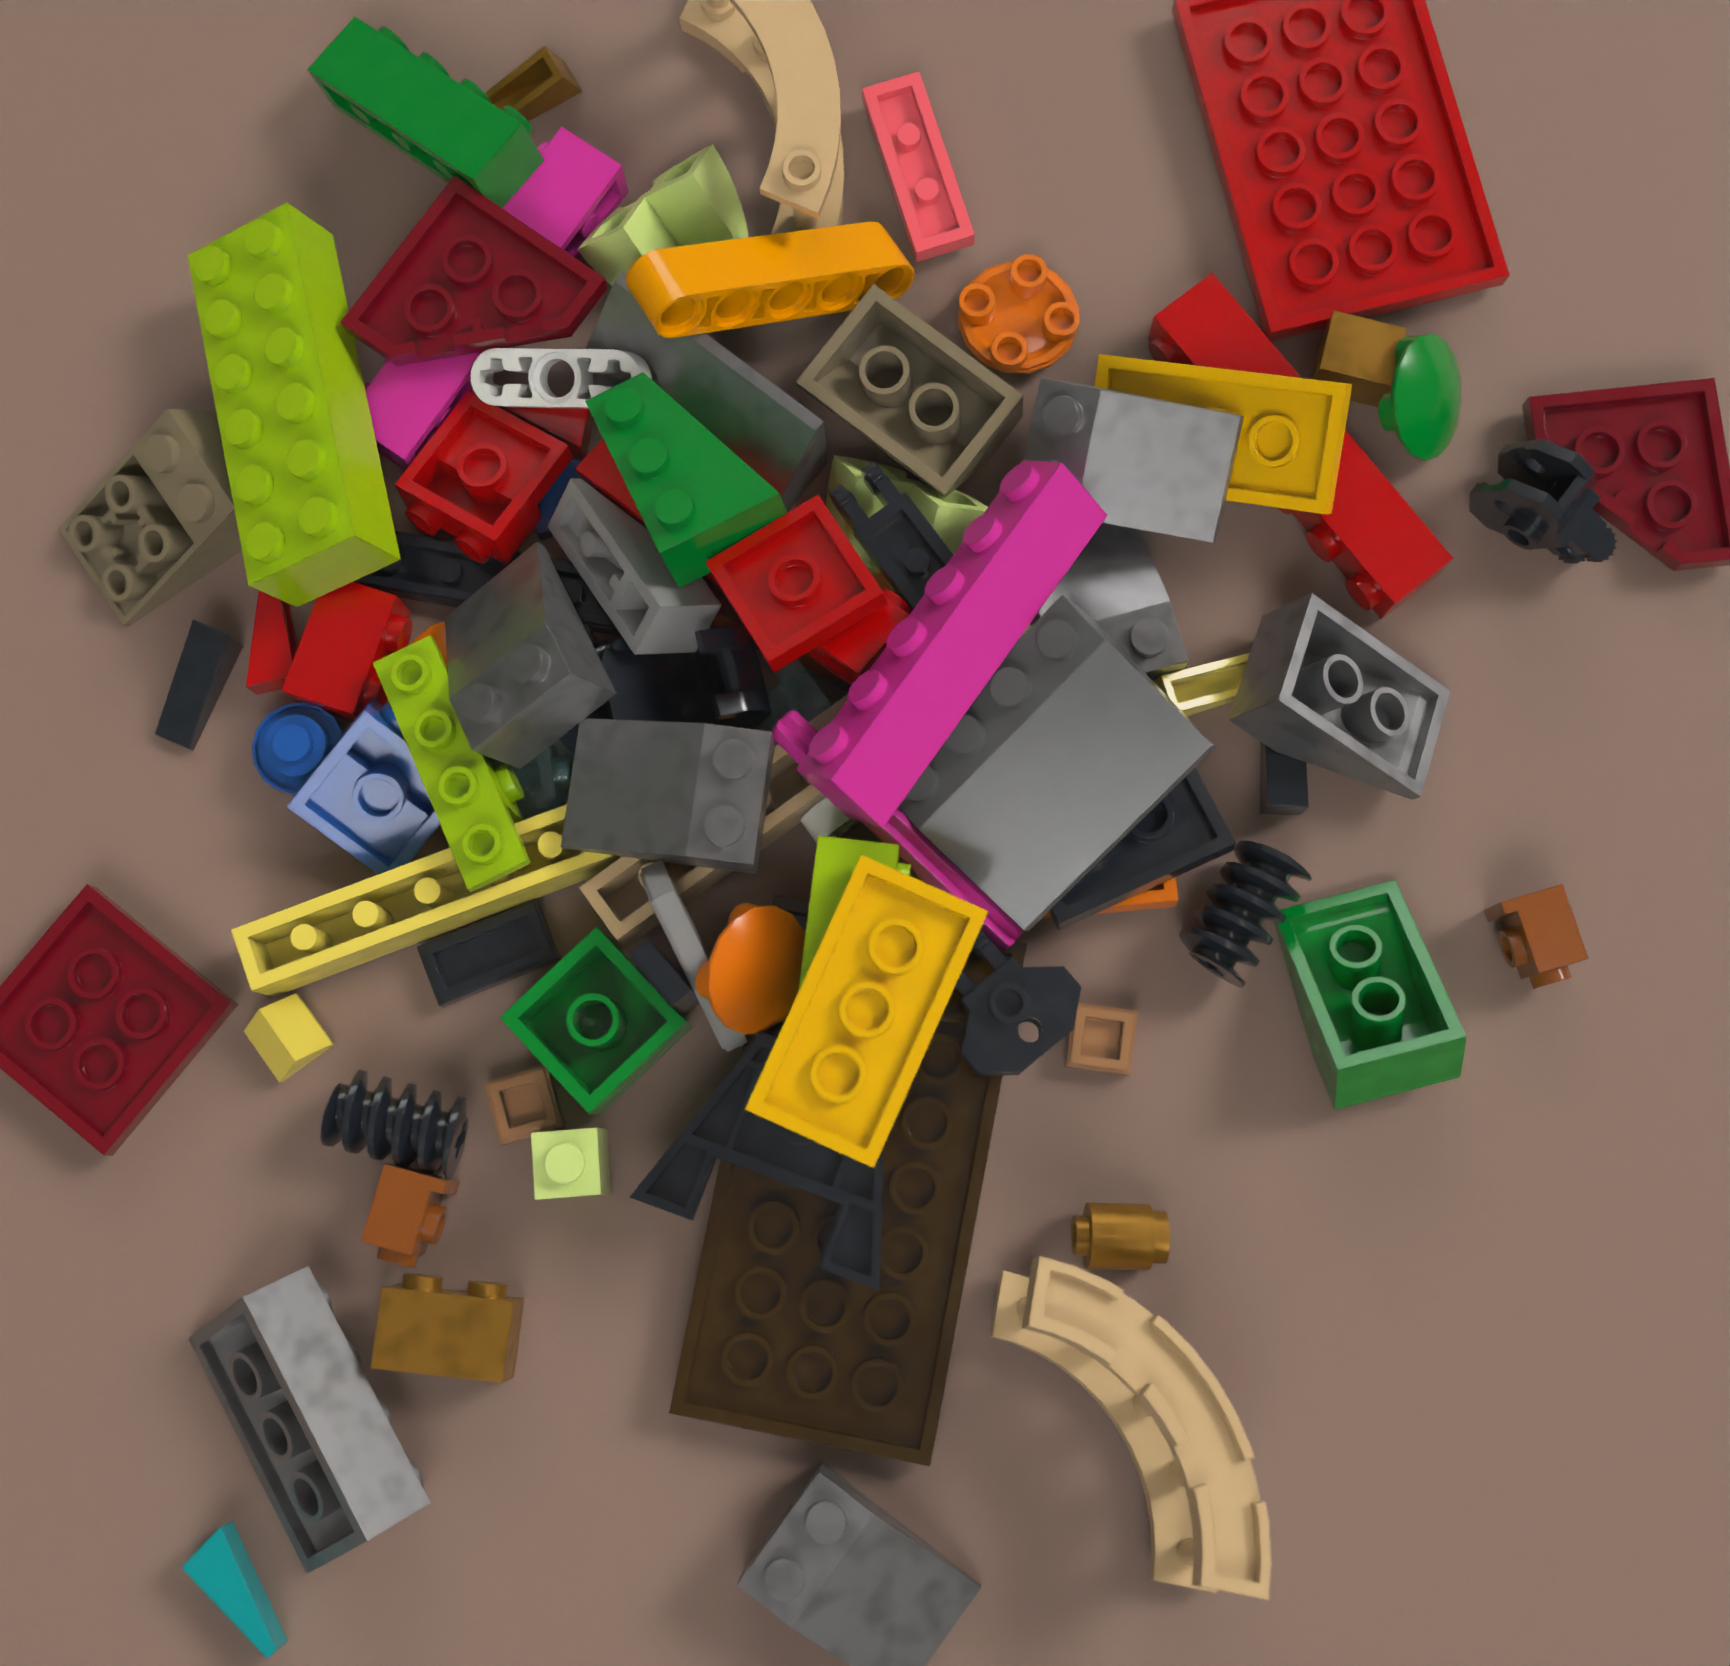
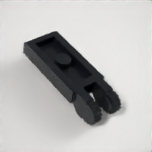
[828,461,953,611]

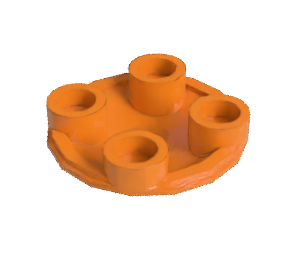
[958,254,1080,374]
[695,903,805,1035]

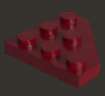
[340,176,608,366]
[1522,378,1730,571]

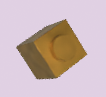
[1311,311,1407,407]

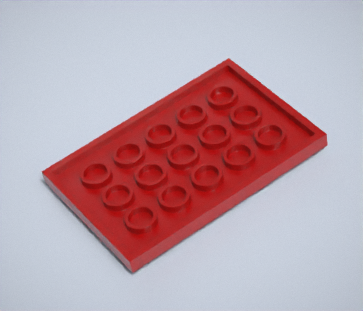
[1172,0,1510,341]

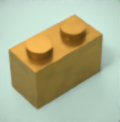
[370,1273,524,1383]

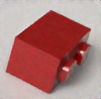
[281,582,413,722]

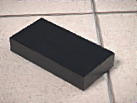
[417,899,561,1008]
[630,939,699,1015]

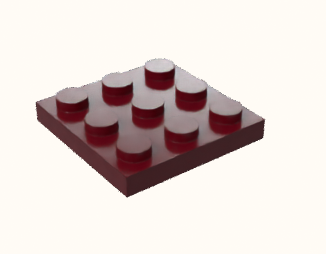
[0,884,239,1156]

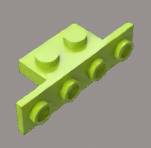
[373,635,531,892]

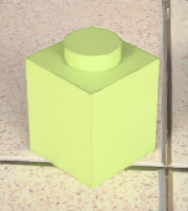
[531,1128,611,1200]

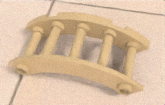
[679,0,844,234]
[989,1256,1271,1600]

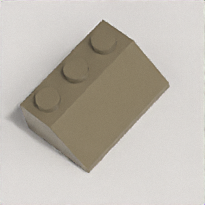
[796,284,1023,497]

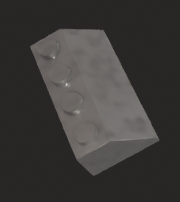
[586,272,828,512]
[188,1266,431,1574]

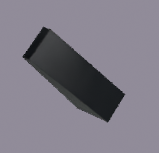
[155,619,243,751]
[1260,742,1309,815]

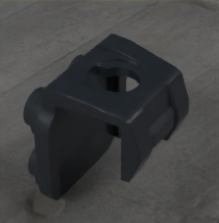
[599,627,772,730]

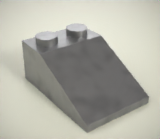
[1024,378,1244,543]
[1033,523,1189,681]
[445,542,617,769]
[1229,593,1450,800]
[561,718,775,874]
[737,1462,981,1666]

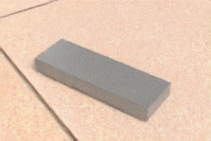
[640,859,748,1052]

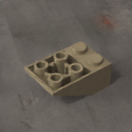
[58,408,242,626]

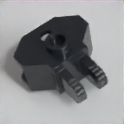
[1469,439,1617,564]
[954,929,1081,1076]

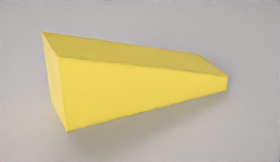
[1153,653,1250,716]

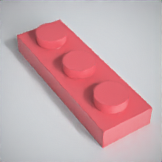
[862,71,975,262]

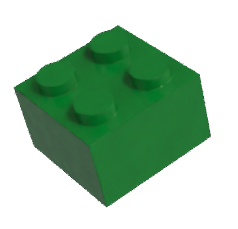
[499,927,693,1116]

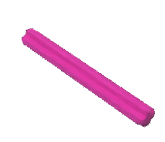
[770,710,1023,951]

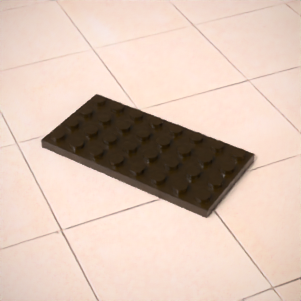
[669,895,1027,1466]

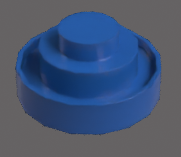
[252,702,345,796]

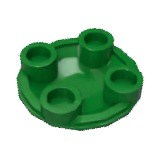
[1378,333,1462,461]

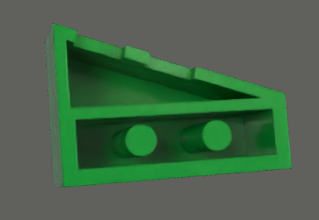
[585,372,788,588]

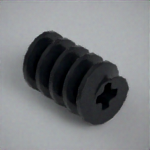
[1179,840,1312,988]
[321,1069,469,1179]

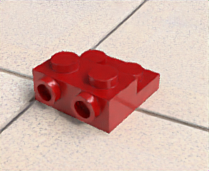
[394,391,573,565]

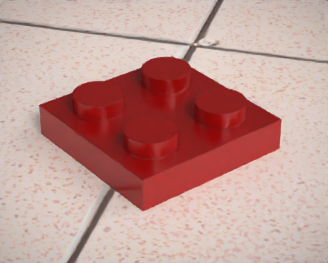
[705,494,888,673]

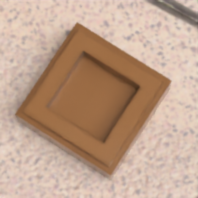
[1064,1003,1138,1076]
[484,1065,566,1145]

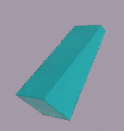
[181,1521,288,1659]

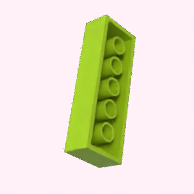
[187,202,401,607]

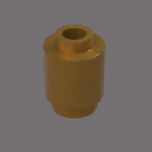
[1071,1202,1170,1270]

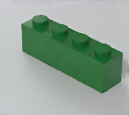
[307,16,544,208]

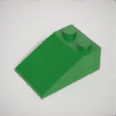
[1273,880,1467,1110]

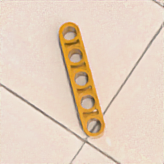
[625,222,915,338]

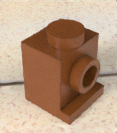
[1484,884,1589,989]
[361,1164,460,1268]

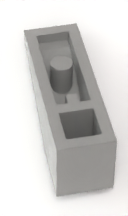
[548,478,721,654]

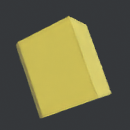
[244,993,334,1083]

